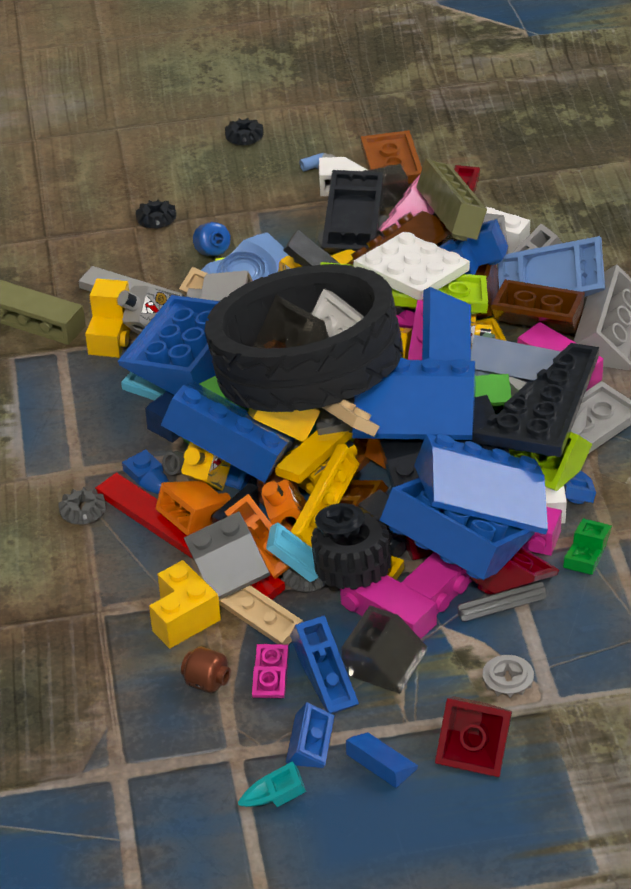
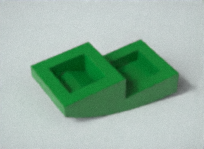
[563,518,612,575]

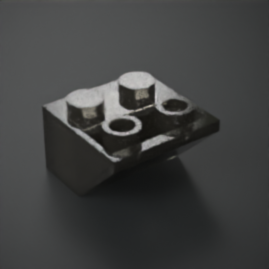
[341,605,427,694]

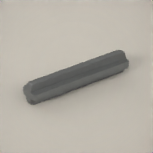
[458,581,546,622]

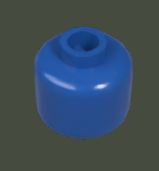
[193,222,231,256]

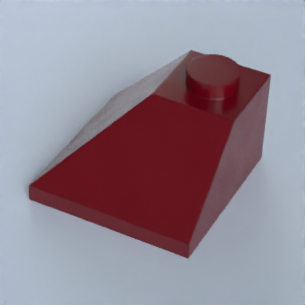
[469,547,559,594]
[435,696,512,777]

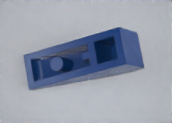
[290,615,359,714]

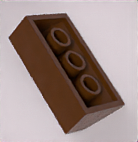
[347,211,451,265]

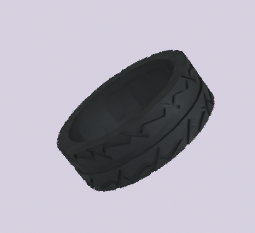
[205,264,403,412]

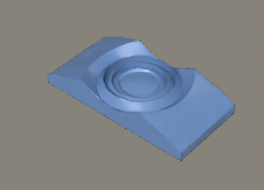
[201,232,288,281]
[498,236,605,297]

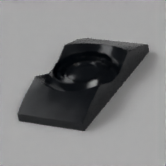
[321,170,384,252]

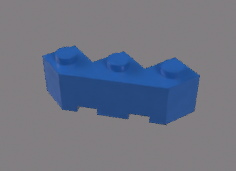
[439,219,508,275]

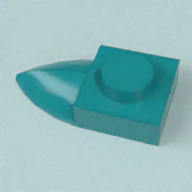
[238,761,306,807]

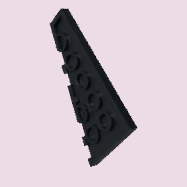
[472,343,599,457]

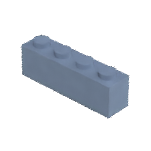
[471,335,561,383]

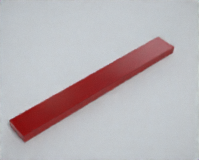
[95,472,285,600]

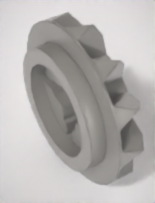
[483,655,534,698]

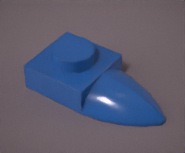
[122,449,169,494]
[564,471,596,504]

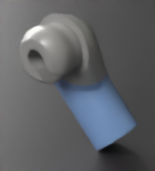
[299,153,335,172]

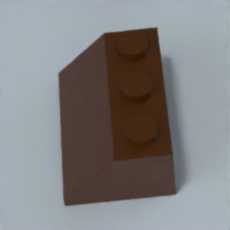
[491,279,585,334]

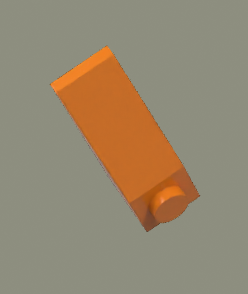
[225,494,290,579]

